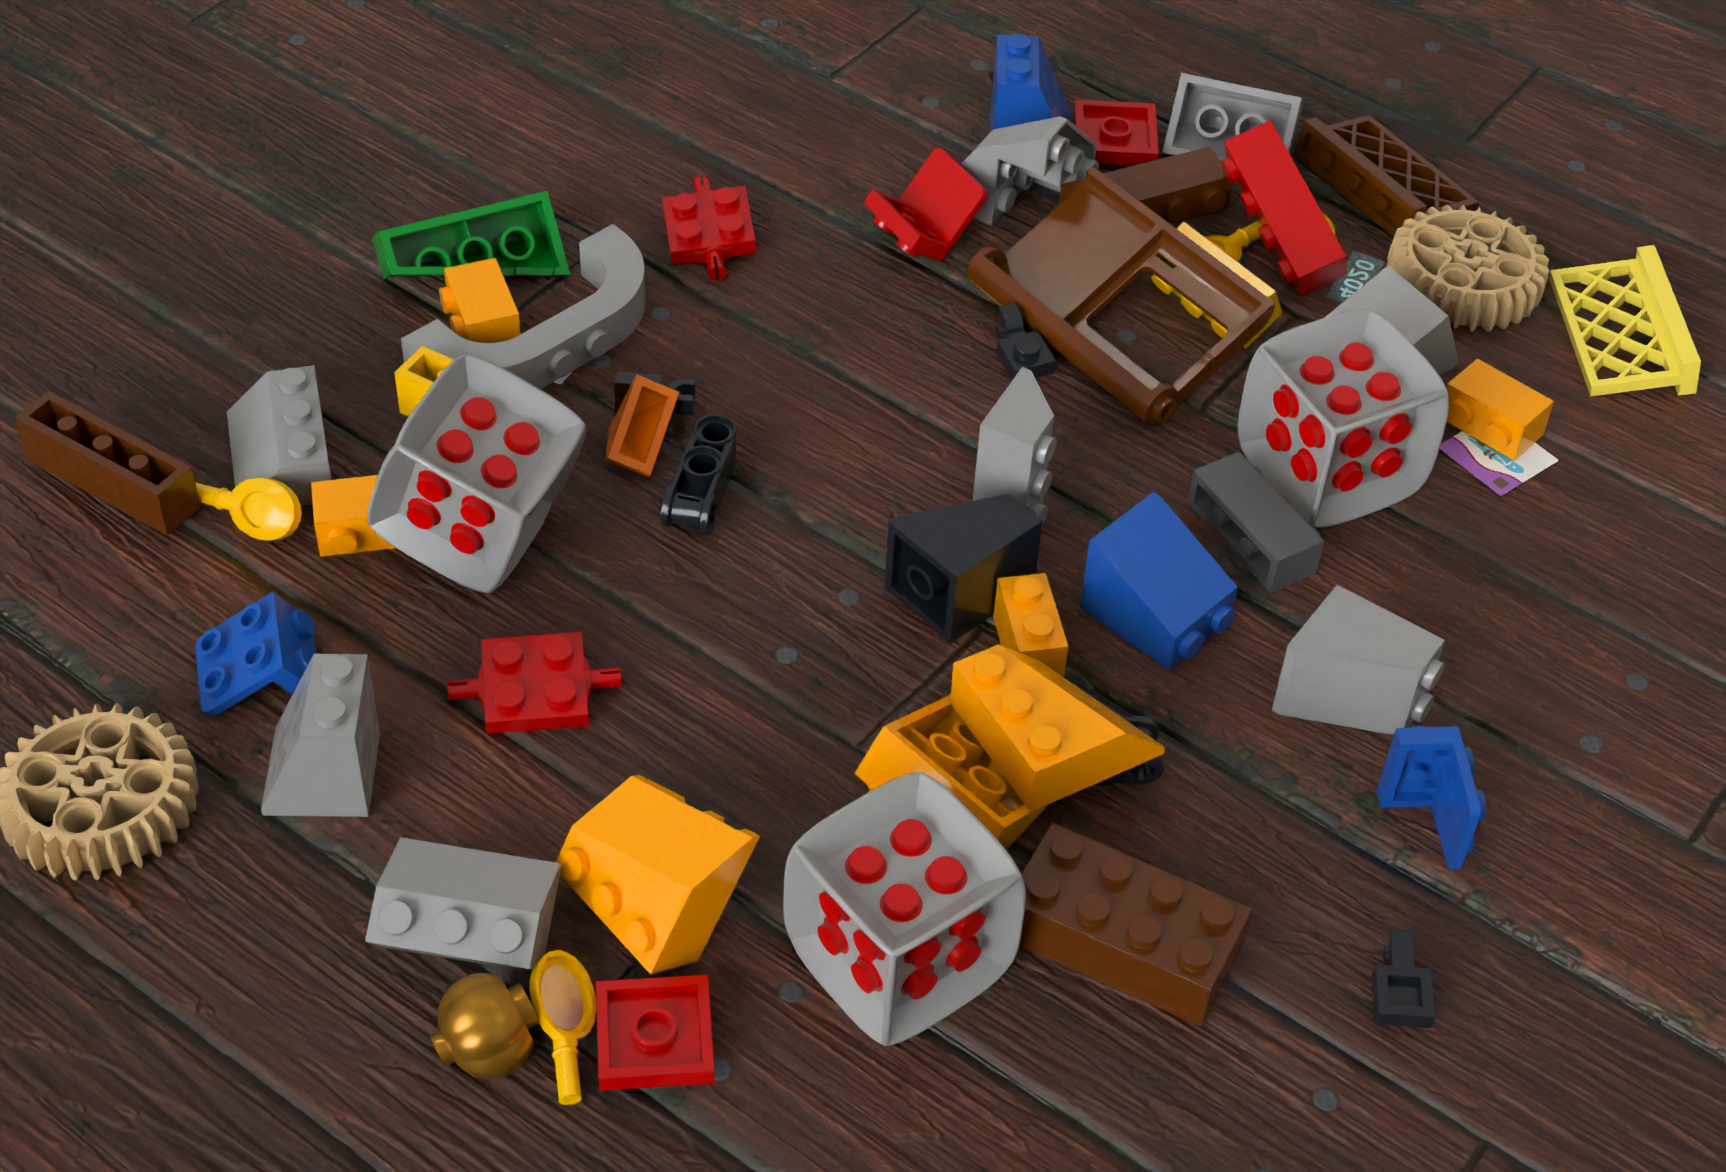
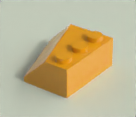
[950,645,1165,812]
[854,694,1047,850]
[555,775,760,974]

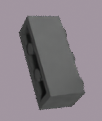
[1187,451,1324,594]

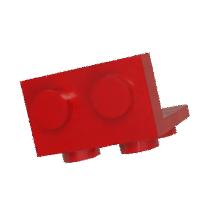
[863,148,988,262]

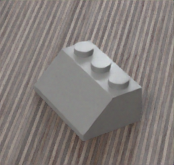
[1162,73,1302,160]
[227,365,332,507]
[973,367,1057,526]
[365,837,562,972]

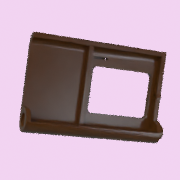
[967,166,1275,426]

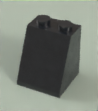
[884,494,1043,644]

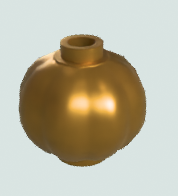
[430,973,539,1079]

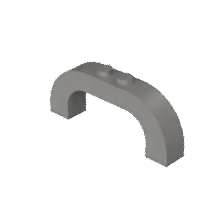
[401,224,645,389]

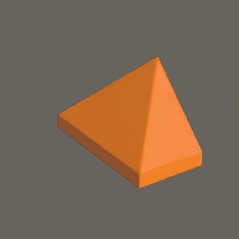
[605,374,679,477]

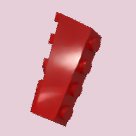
[1221,120,1347,296]

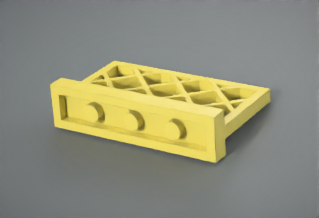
[1549,245,1701,397]

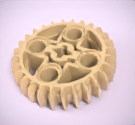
[1387,204,1549,332]
[0,703,199,881]

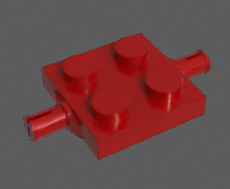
[662,174,757,281]
[447,632,622,734]

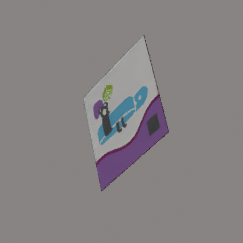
[1439,431,1559,497]

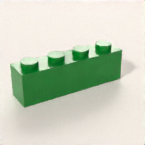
[372,191,571,280]

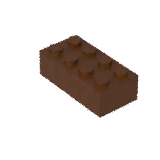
[1019,822,1252,1027]

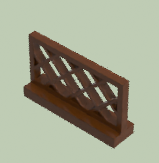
[1293,115,1480,237]

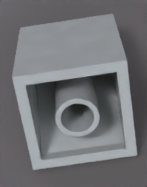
[1326,265,1459,375]
[1272,585,1445,735]
[261,654,380,817]

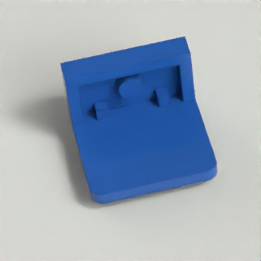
[195,592,317,717]
[1376,726,1486,870]

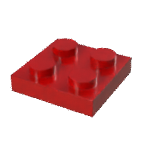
[1073,99,1159,167]
[596,975,714,1091]

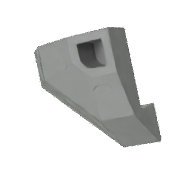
[961,116,1099,226]

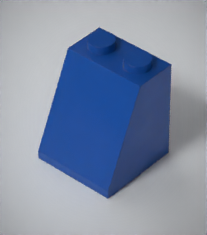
[990,33,1071,132]
[1080,492,1238,671]

